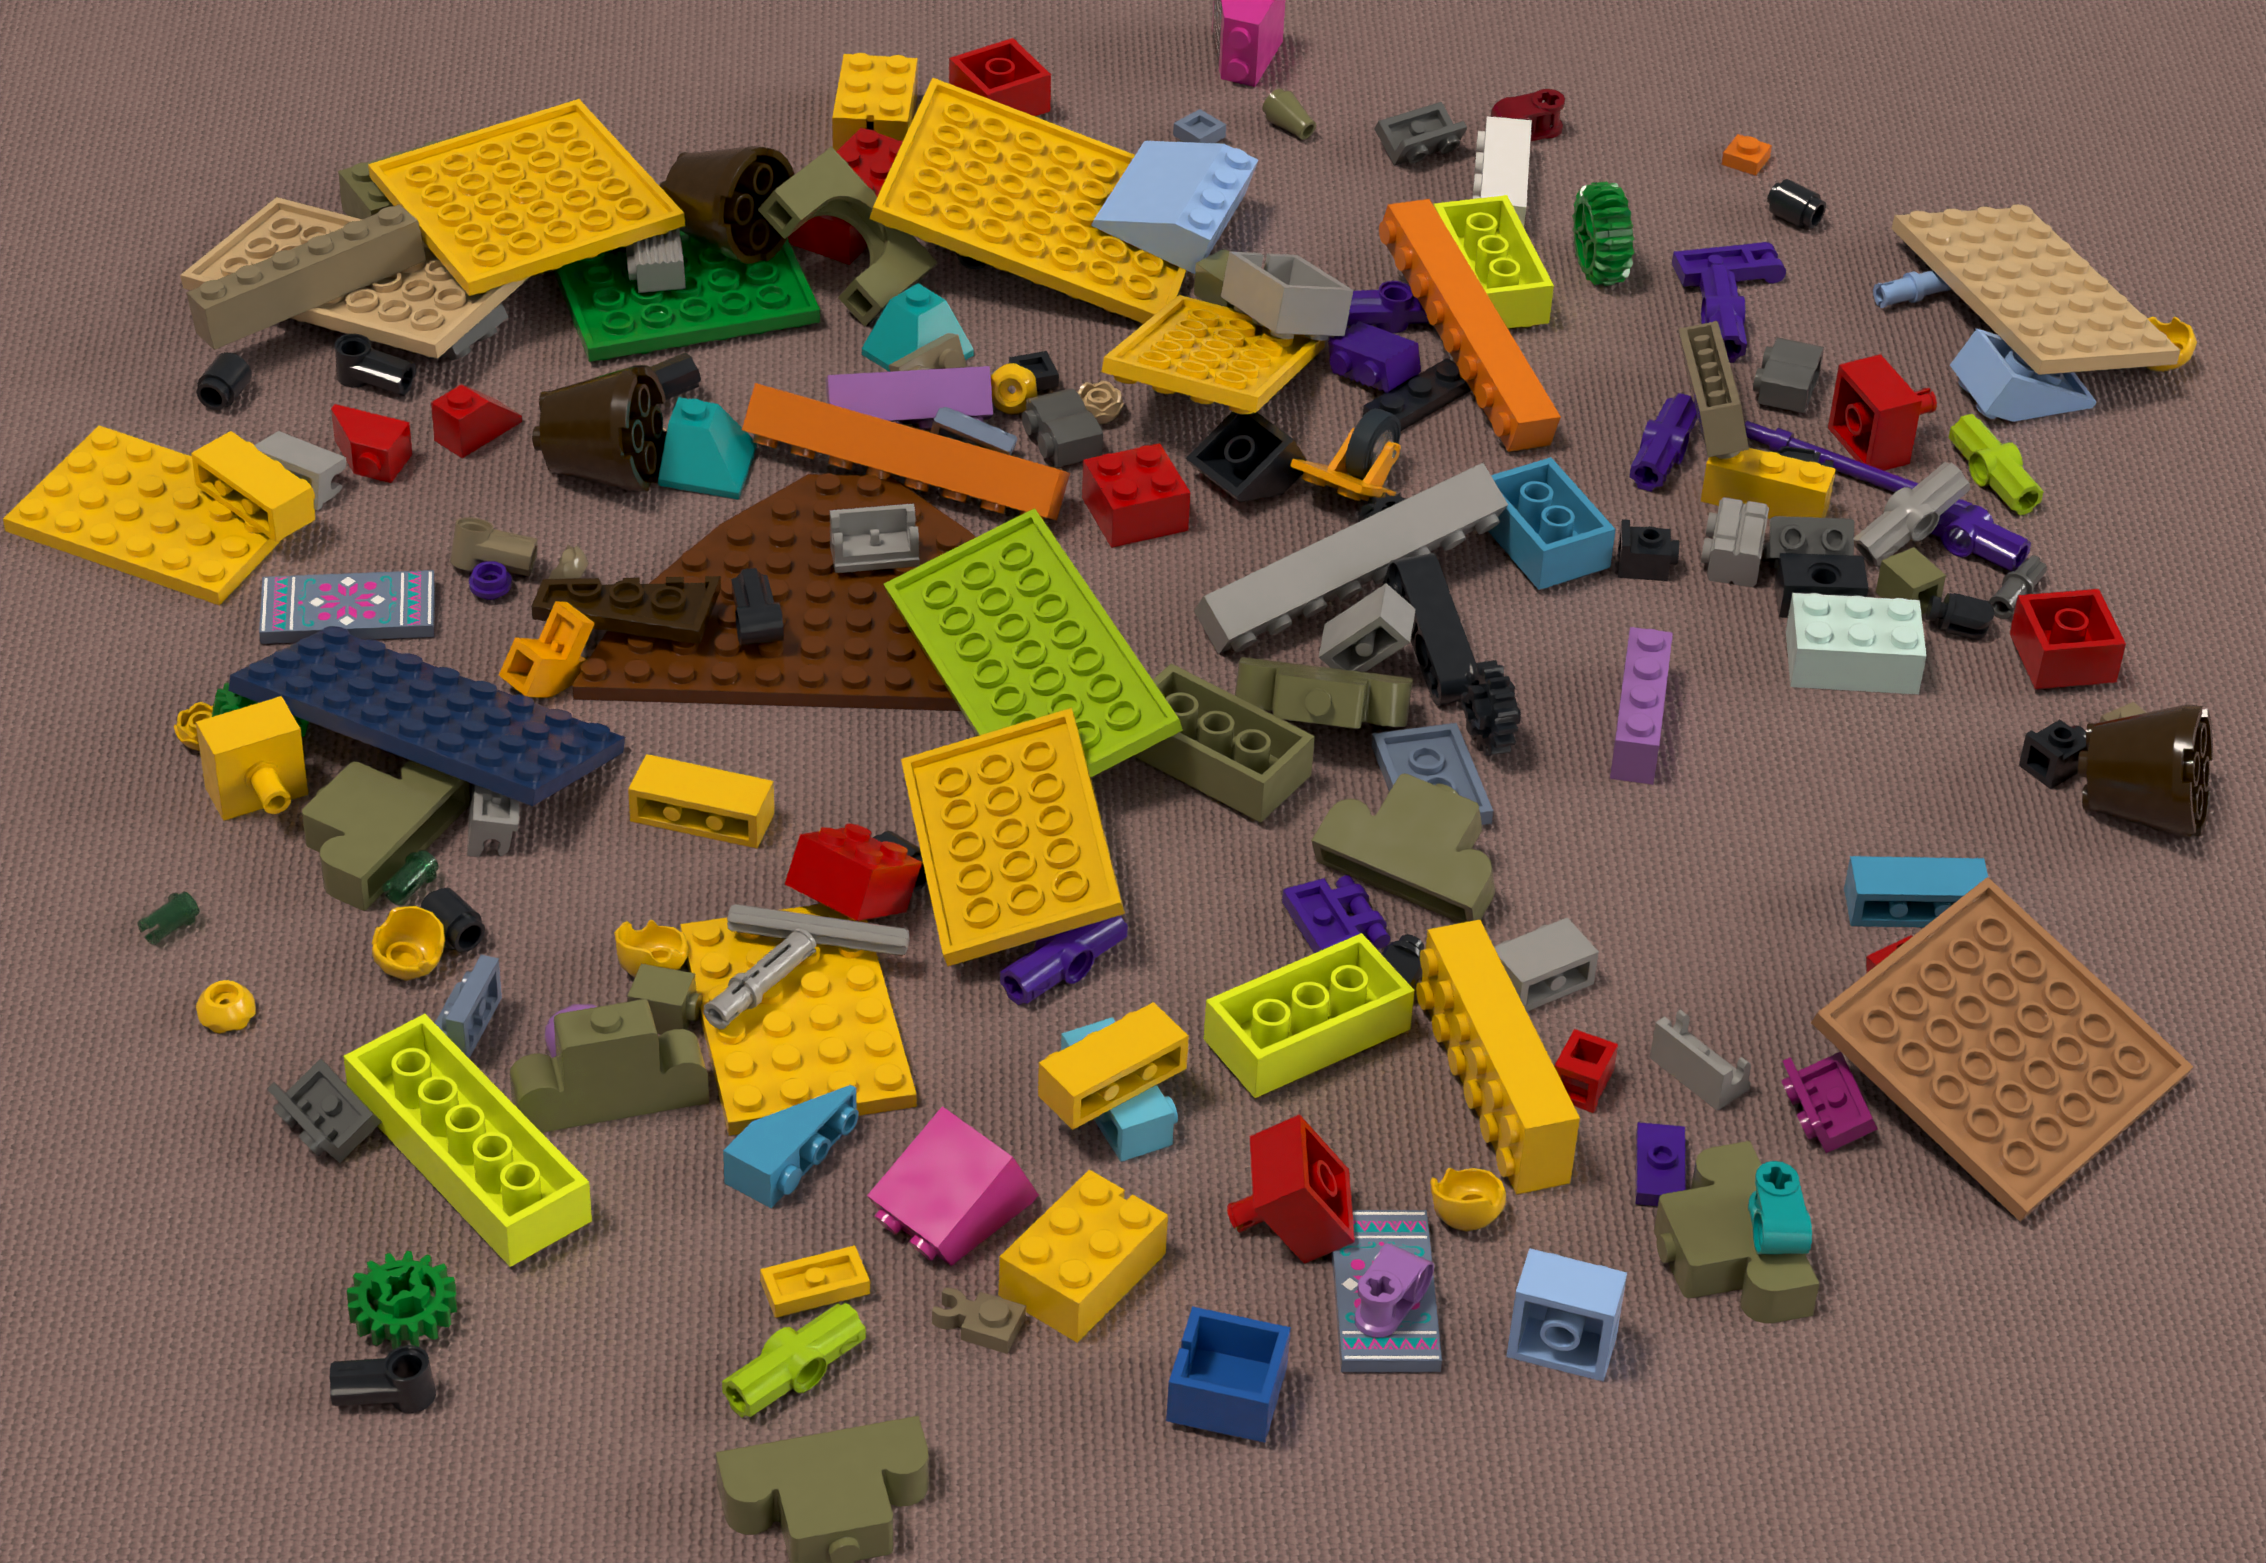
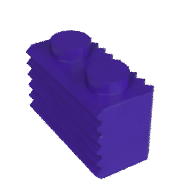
[1328,321,1421,393]

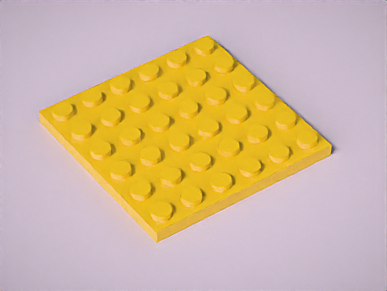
[368,99,685,296]

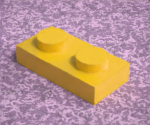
[760,1245,870,1318]

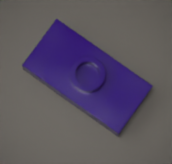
[1635,1122,1685,1206]

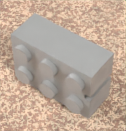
[1221,251,1353,341]

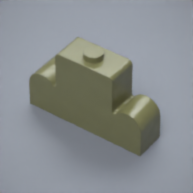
[1235,657,1413,728]
[302,760,470,912]
[1311,773,1495,923]
[509,999,709,1133]
[1654,1141,1820,1323]
[715,1416,929,1563]

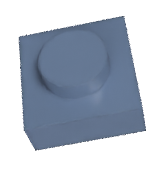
[1173,109,1226,143]

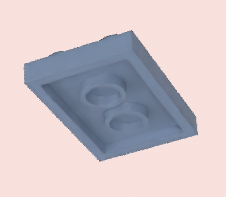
[1371,723,1493,825]

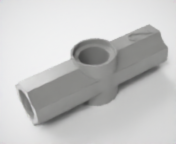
[1854,462,1971,567]

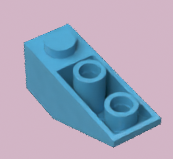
[723,1085,859,1208]

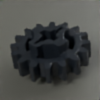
[1461,660,1521,756]

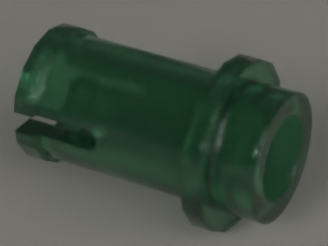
[382,850,439,906]
[137,891,200,945]

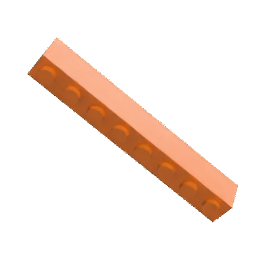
[1379,199,1561,452]
[742,383,1070,521]

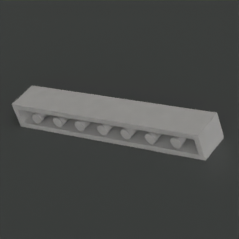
[1194,463,1508,654]

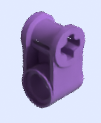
[1355,1243,1434,1337]

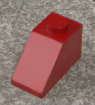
[431,384,522,458]
[331,404,413,483]

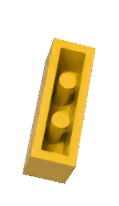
[191,431,316,542]
[1701,448,1836,519]
[628,754,774,849]
[1038,1002,1189,1130]

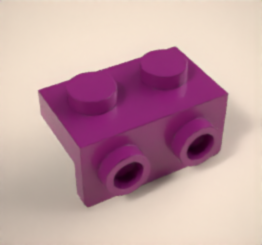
[1781,1051,1878,1153]

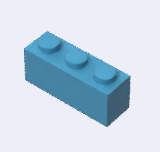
[1844,856,1989,927]

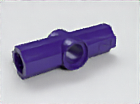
[1700,264,1747,363]
[1346,281,1429,333]
[1629,393,1698,492]
[1931,504,2031,572]
[1000,915,1128,1005]

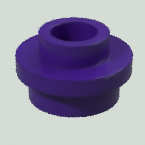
[469,561,512,600]

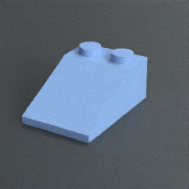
[1950,329,2096,422]

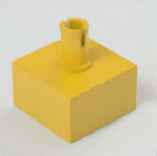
[196,696,308,821]

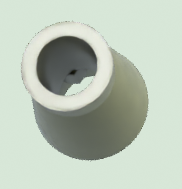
[1262,89,1316,140]

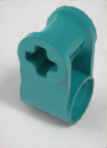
[1748,1161,1812,1255]

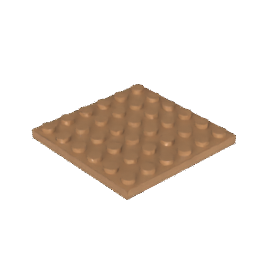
[1811,877,2194,1222]

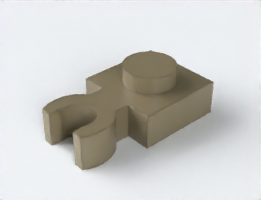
[932,1288,1026,1354]

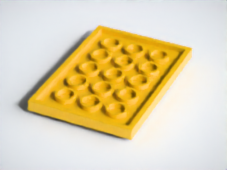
[1101,295,1326,414]
[3,425,282,606]
[901,708,1125,966]
[680,904,917,1136]

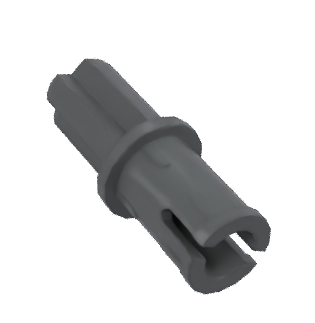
[1988,556,2047,619]

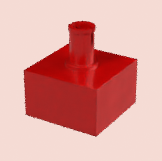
[1828,354,1937,471]
[1227,1114,1355,1264]

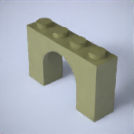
[758,146,937,327]

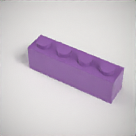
[825,366,993,430]
[1610,627,1673,785]

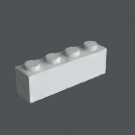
[1473,116,1532,227]

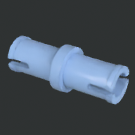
[1873,270,1951,308]

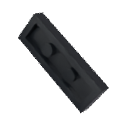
[1362,358,1472,431]

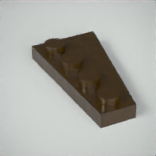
[531,576,721,644]

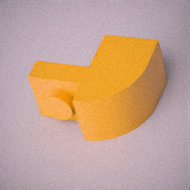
[498,601,595,698]

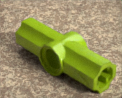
[1948,414,2044,515]
[722,1302,866,1418]

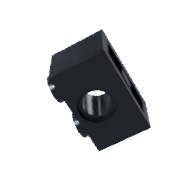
[1774,553,1869,618]

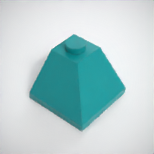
[862,283,974,372]
[658,397,757,500]

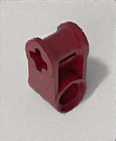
[1491,89,1565,142]

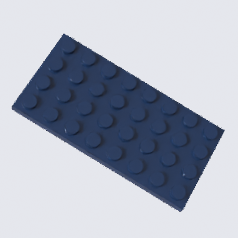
[228,626,626,806]

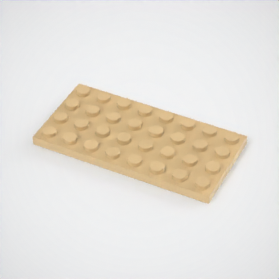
[180,197,531,359]
[1892,205,2180,375]

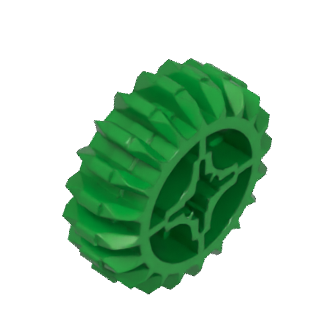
[1572,181,1635,286]

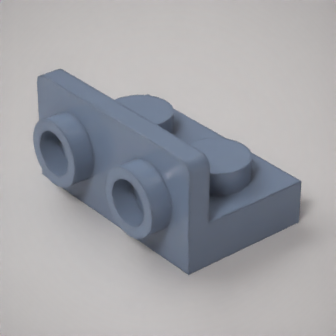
[930,407,1017,455]
[435,954,502,1058]

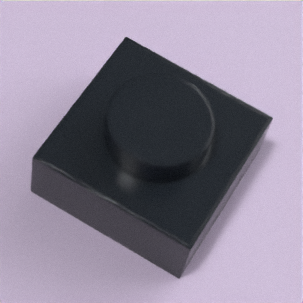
[1009,351,1059,392]

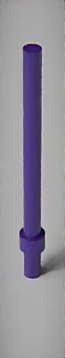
[1745,421,1973,509]

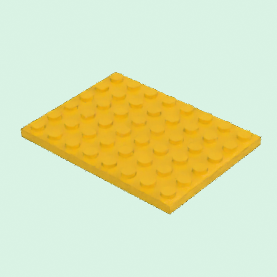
[869,77,1186,324]

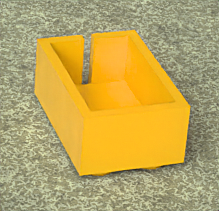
[832,53,918,151]
[998,1169,1168,1343]

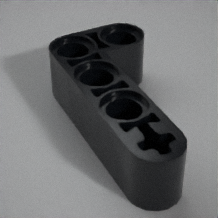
[1382,553,1476,705]

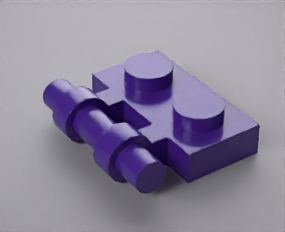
[1282,875,1391,953]

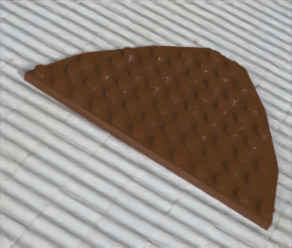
[573,473,976,711]

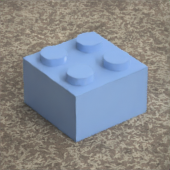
[1506,1248,1627,1382]

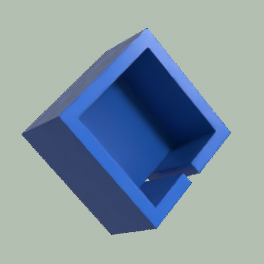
[1166,1306,1291,1443]

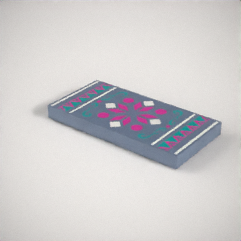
[259,570,435,644]
[1331,1210,1442,1372]

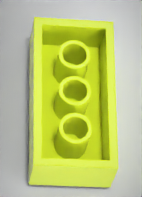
[1433,195,1554,328]
[1203,933,1415,1098]

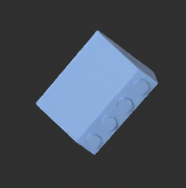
[1092,141,1258,274]

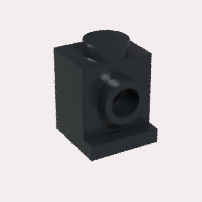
[1617,519,1679,581]
[2019,719,2088,789]

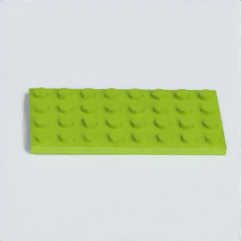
[884,508,1183,778]

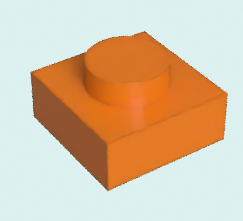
[1721,134,1772,176]

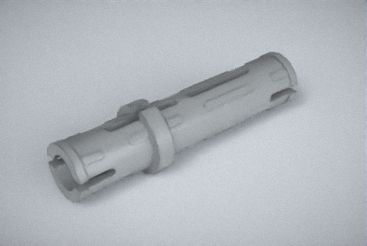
[704,928,816,1029]

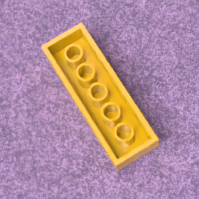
[1416,920,1580,1195]

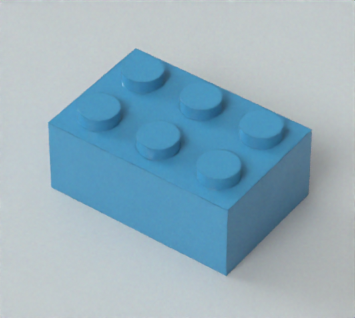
[1488,457,1616,590]

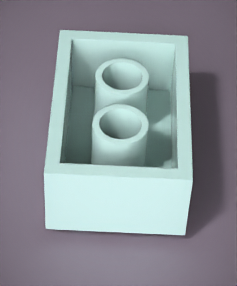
[1786,593,1926,695]

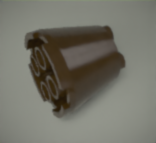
[659,146,795,265]
[532,367,667,492]
[2078,704,2213,837]

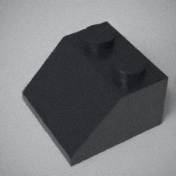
[1185,412,1307,502]

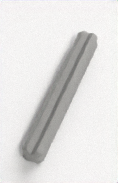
[727,904,909,956]

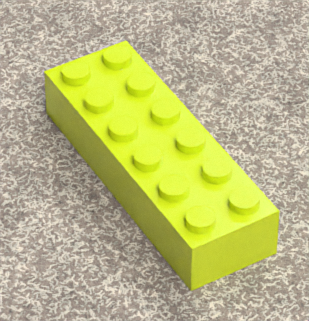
[344,1014,592,1267]

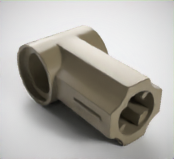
[450,517,538,576]

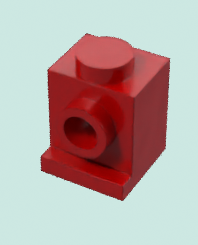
[1554,1029,1618,1113]

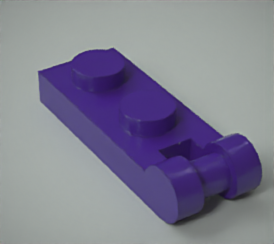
[1672,242,1786,287]

